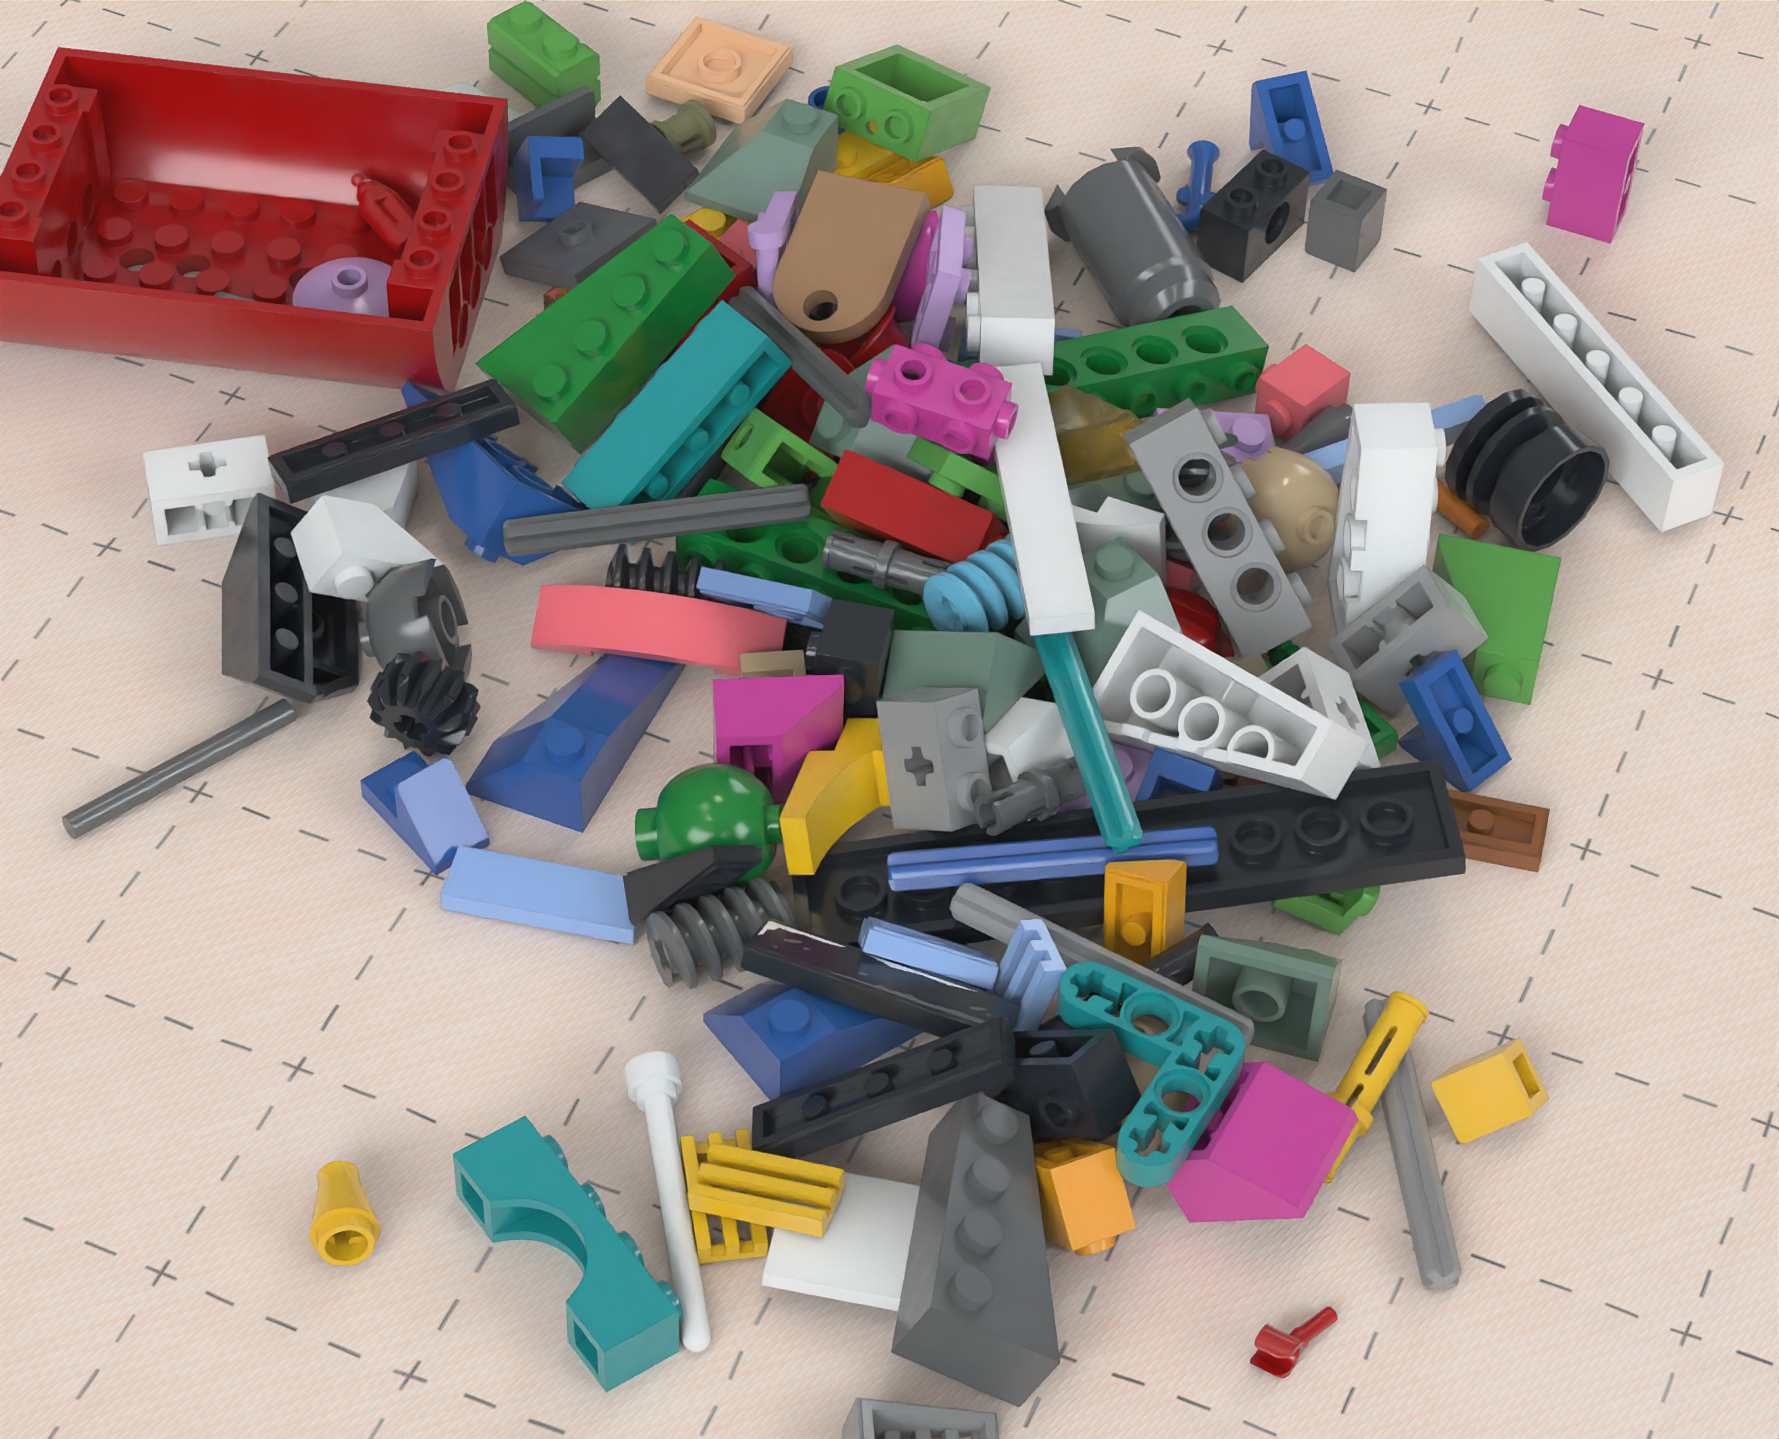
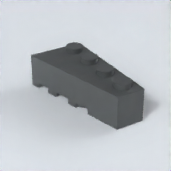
[891,1093,1060,1407]

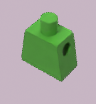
[721,407,838,525]

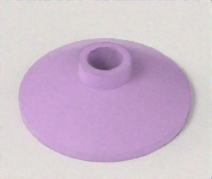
[292,257,392,317]

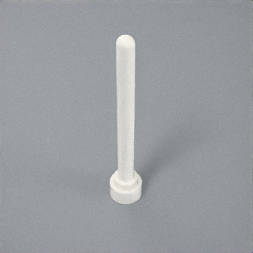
[624,1051,711,1352]

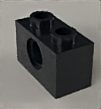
[1197,149,1311,283]

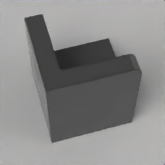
[1305,169,1387,273]

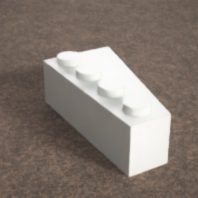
[1326,403,1446,636]
[1092,610,1369,800]

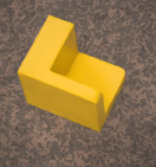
[1430,1037,1550,1143]

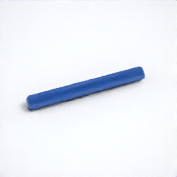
[887,825,1219,892]

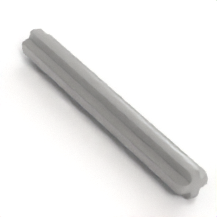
[949,883,1255,1051]
[1363,998,1462,1291]

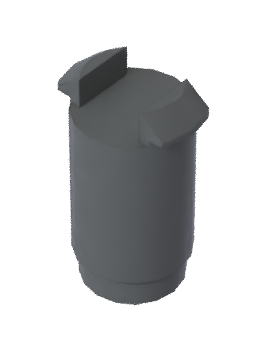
[1044,147,1221,327]

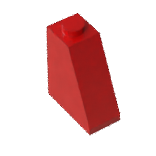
[820,449,1010,564]

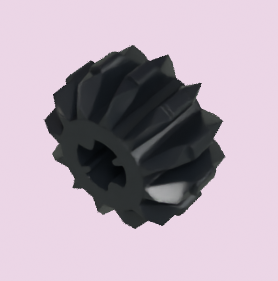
[367,650,481,757]

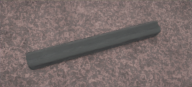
[729,286,872,428]
[503,484,811,557]

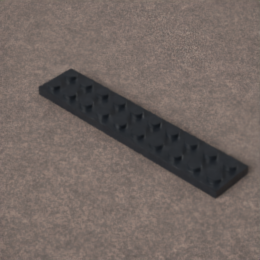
[791,759,1466,949]

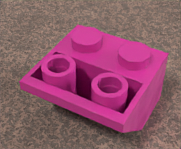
[713,675,844,806]
[1158,1061,1358,1223]

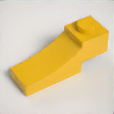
[779,718,890,875]

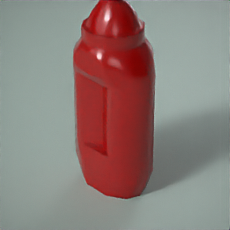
[351,174,416,254]

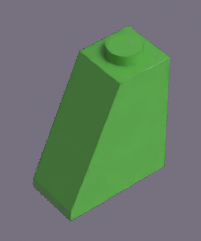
[1432,533,1561,705]

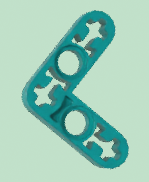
[1057,961,1246,1187]

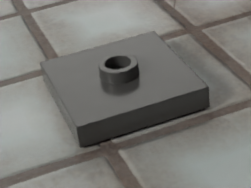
[499,202,657,291]

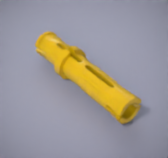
[1323,991,1429,1183]

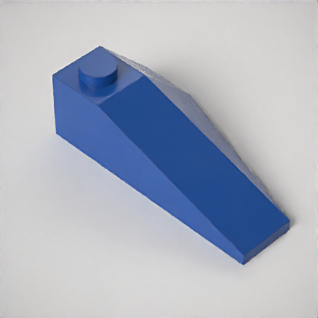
[401,381,590,566]
[466,653,686,833]
[703,944,988,1100]

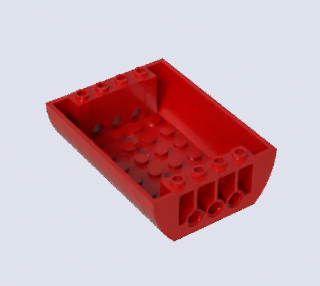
[0,47,508,395]

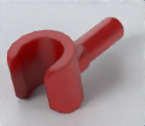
[1250,1306,1338,1378]

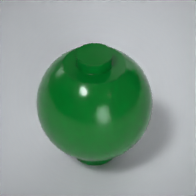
[635,763,784,895]

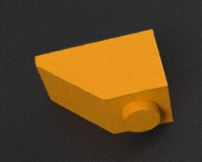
[1033,1138,1136,1256]

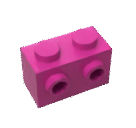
[1542,105,1645,244]

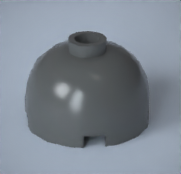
[359,558,472,680]

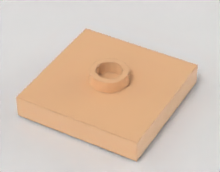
[646,16,793,124]

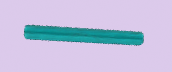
[1033,632,1143,854]

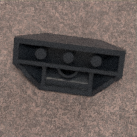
[222,492,359,704]

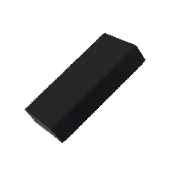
[580,95,699,214]

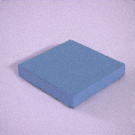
[696,567,832,630]

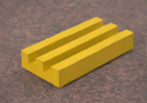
[680,1128,768,1265]
[687,1142,846,1238]

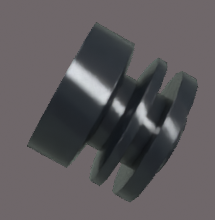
[1445,389,1610,552]

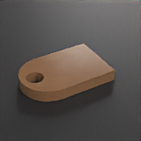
[773,170,931,344]

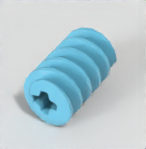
[923,533,1026,632]

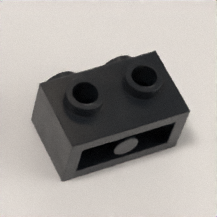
[805,599,895,729]
[983,1029,1142,1143]

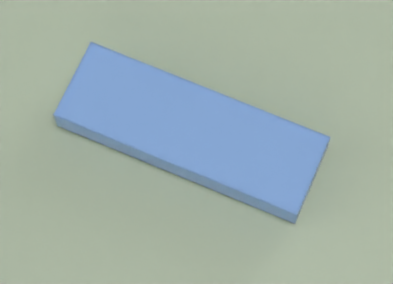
[440,845,640,945]

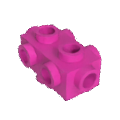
[865,343,1019,466]

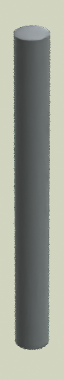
[62,698,296,839]

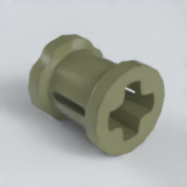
[650,100,717,155]

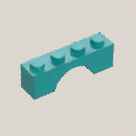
[453,1115,683,1393]

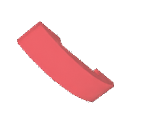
[530,585,788,677]

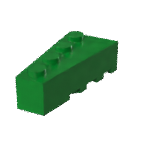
[475,214,736,455]

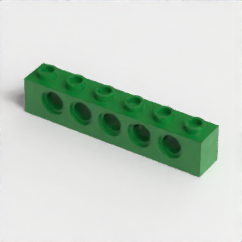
[954,306,1269,437]

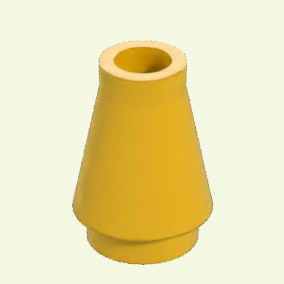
[309,1161,381,1266]

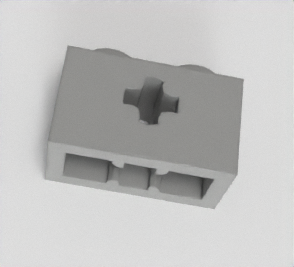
[1327,565,1488,716]
[876,687,992,832]

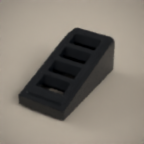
[623,845,763,926]

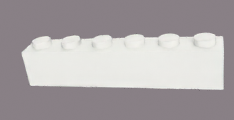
[962,185,1055,375]
[1469,242,1724,533]

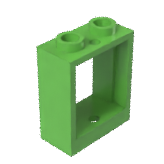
[823,44,991,163]

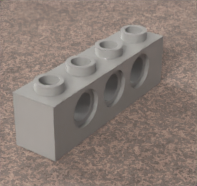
[1122,398,1314,657]

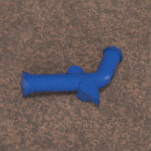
[1176,140,1220,234]

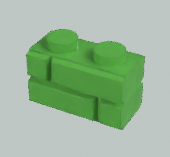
[487,0,601,108]

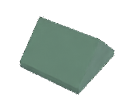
[882,630,1045,733]

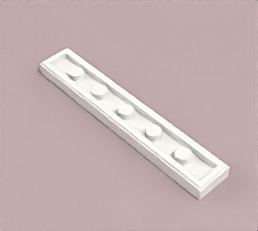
[993,362,1095,636]

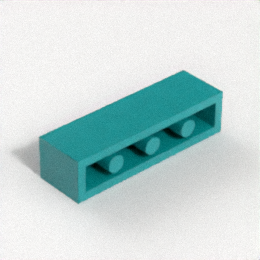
[561,300,793,546]

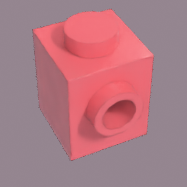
[1255,344,1351,442]

